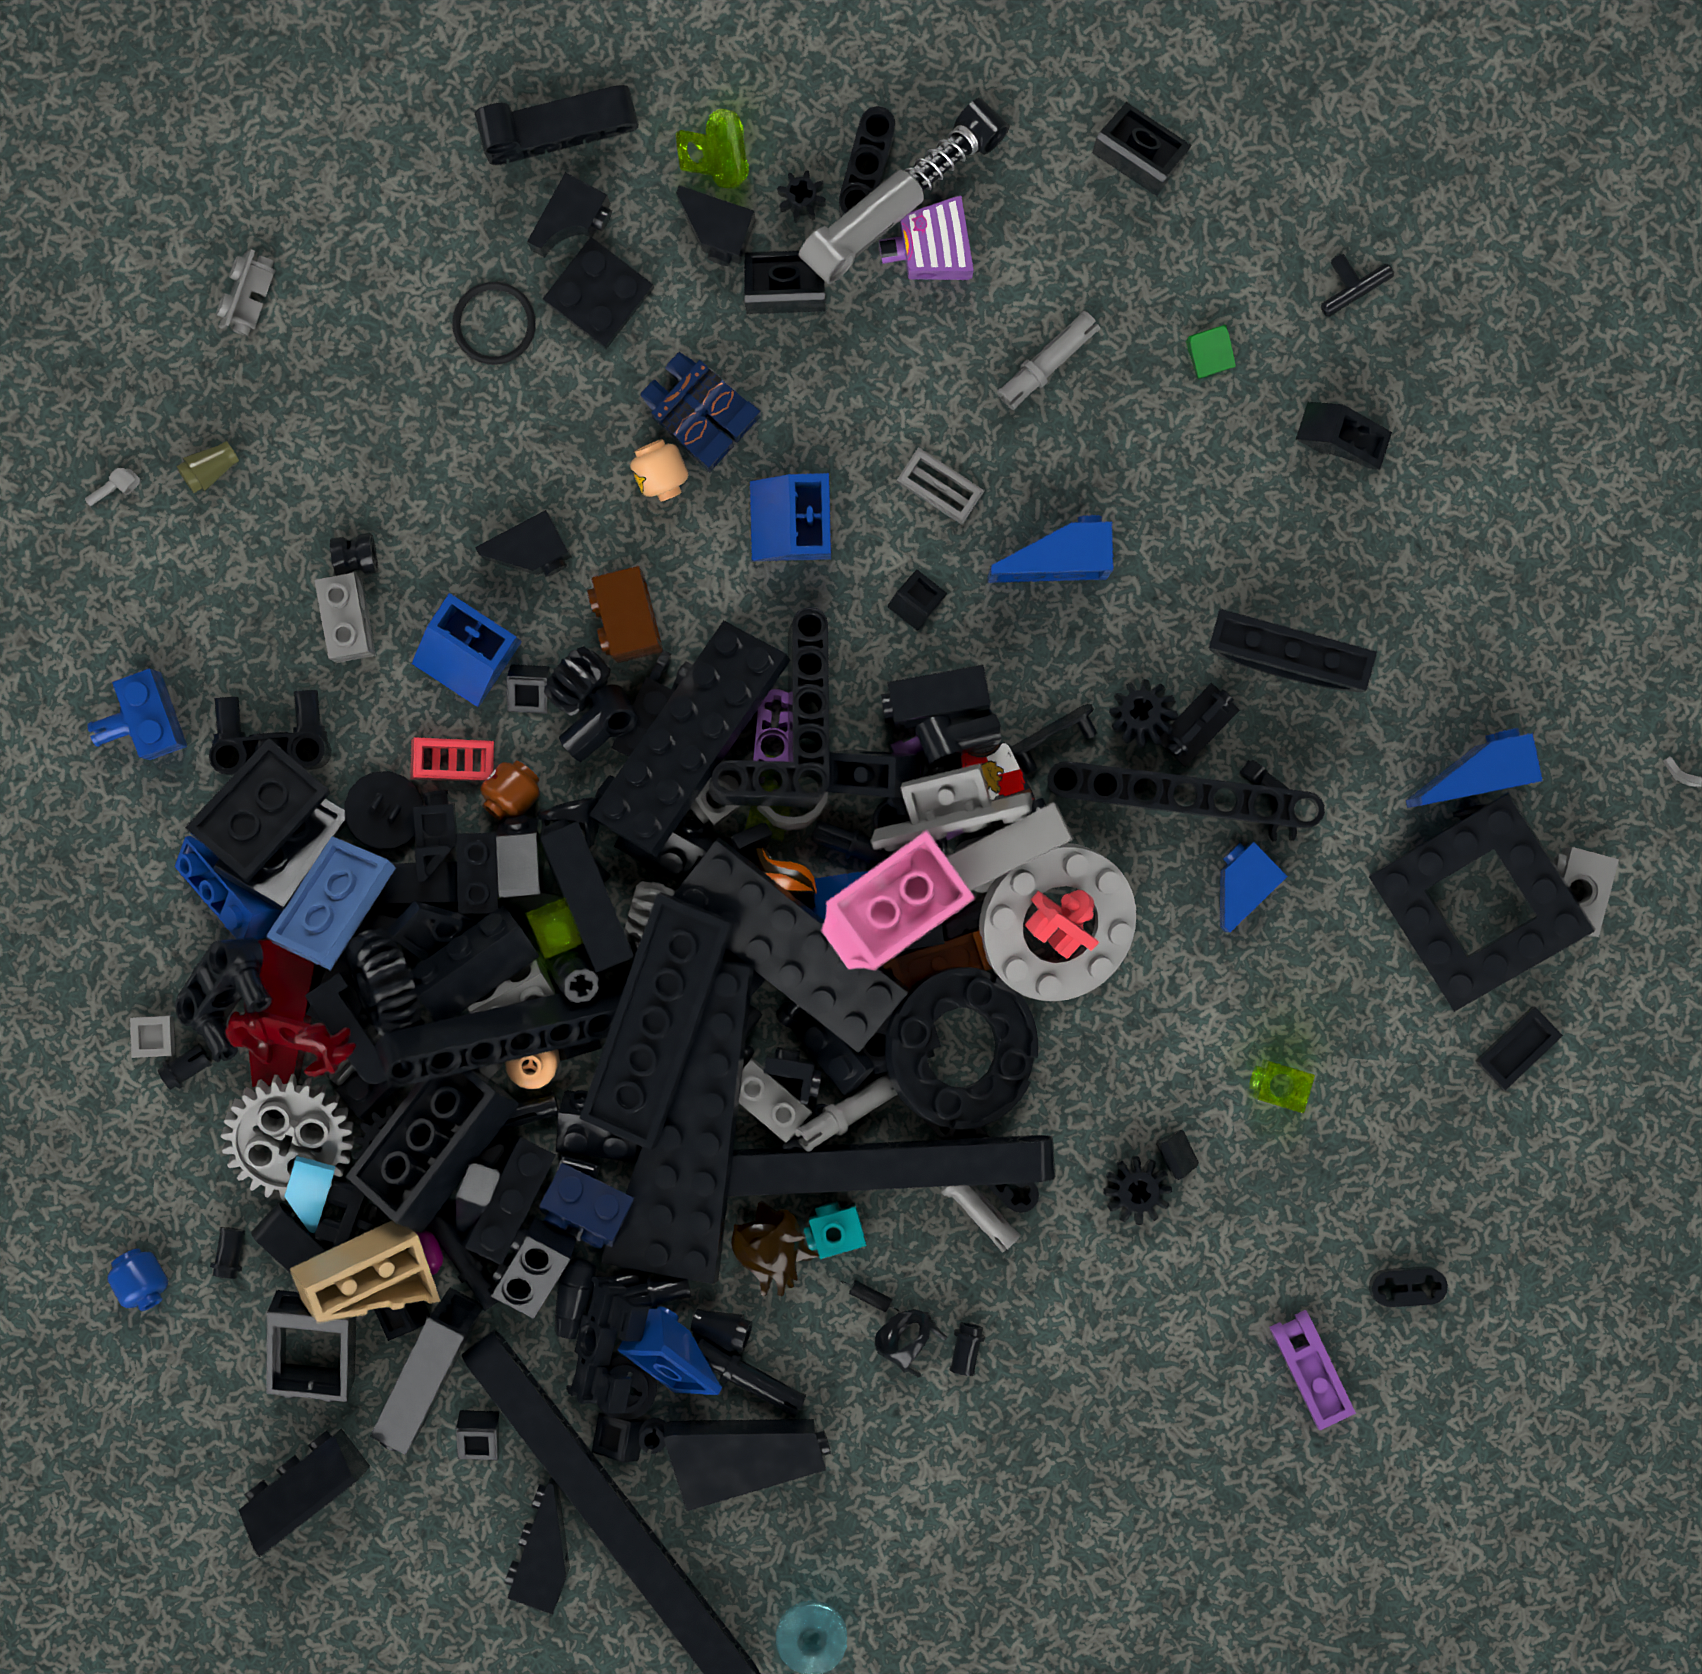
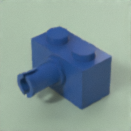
[87,668,188,760]

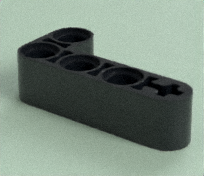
[474,85,639,165]

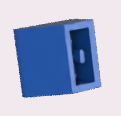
[750,473,831,561]
[411,593,522,708]

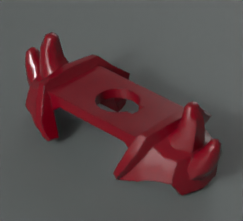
[226,1010,356,1077]

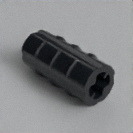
[545,940,598,1002]

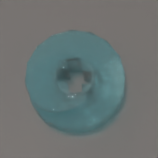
[775,1600,847,1674]

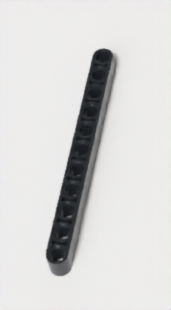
[462,1329,761,1674]

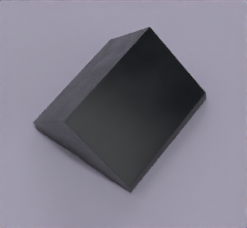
[1092,102,1192,196]
[744,251,826,314]

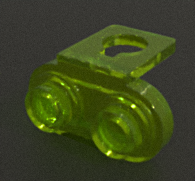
[675,108,749,189]

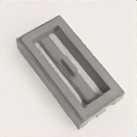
[896,447,984,525]

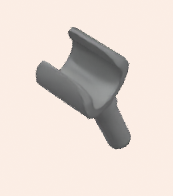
[85,468,141,506]

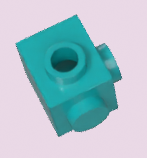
[804,1201,866,1259]

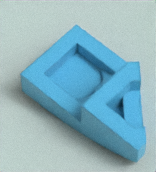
[284,1156,336,1233]

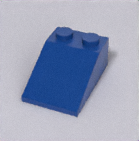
[988,515,1113,583]
[1406,728,1542,808]

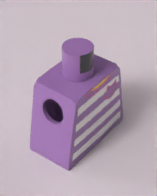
[879,196,974,280]

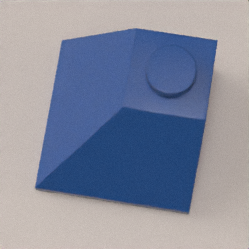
[617,1306,722,1395]

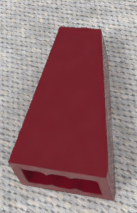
[244,940,321,1087]

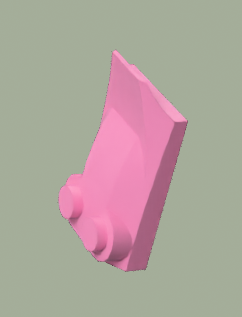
[821,831,975,970]

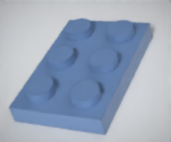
[266,836,396,970]

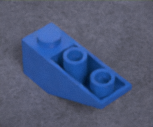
[174,836,282,940]

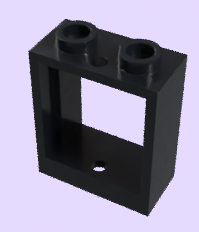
[881,665,991,732]
[266,1290,356,1402]

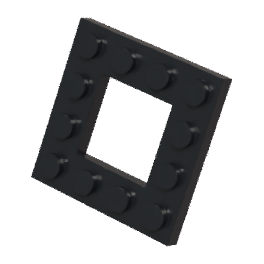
[1369,792,1595,1012]

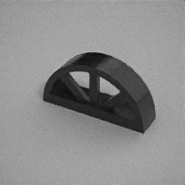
[1209,609,1377,692]

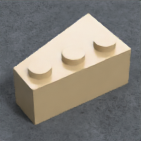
[290,1220,441,1323]

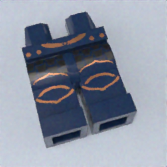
[640,352,761,473]

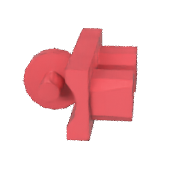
[1025,890,1099,959]

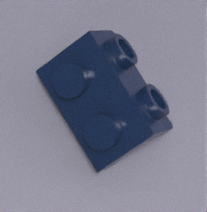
[540,1163,634,1249]

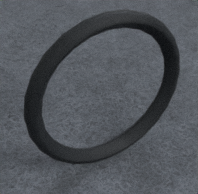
[452,282,536,365]

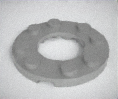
[979,843,1136,1001]

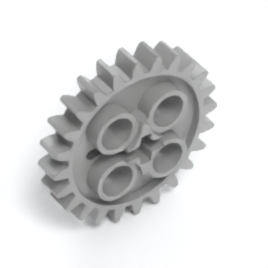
[221,1074,354,1201]

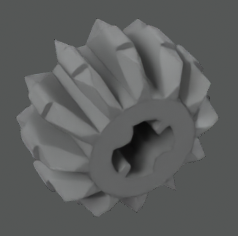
[624,881,674,947]

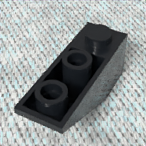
[504,1477,570,1615]

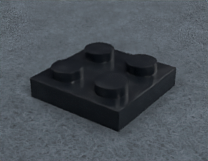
[543,237,654,349]

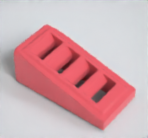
[410,737,494,781]

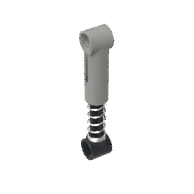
[799,98,1010,284]

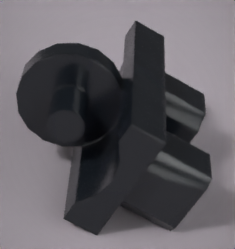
[314,1181,384,1249]

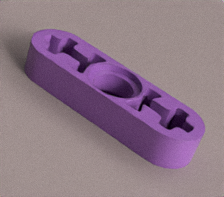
[753,689,788,791]

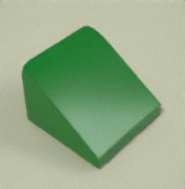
[1186,325,1236,379]

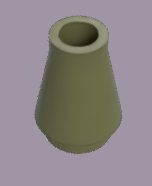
[176,441,239,493]

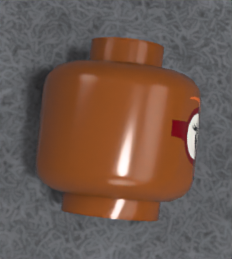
[480,760,540,821]

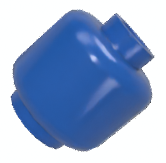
[107,1248,169,1311]

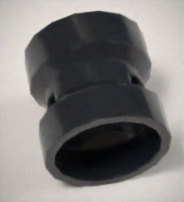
[330,533,378,576]

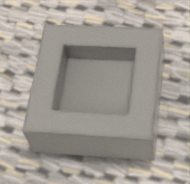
[130,1015,175,1058]

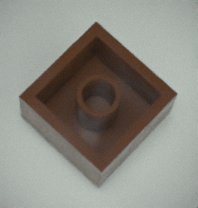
[587,566,663,663]

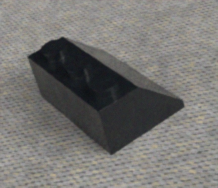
[239,1428,370,1557]

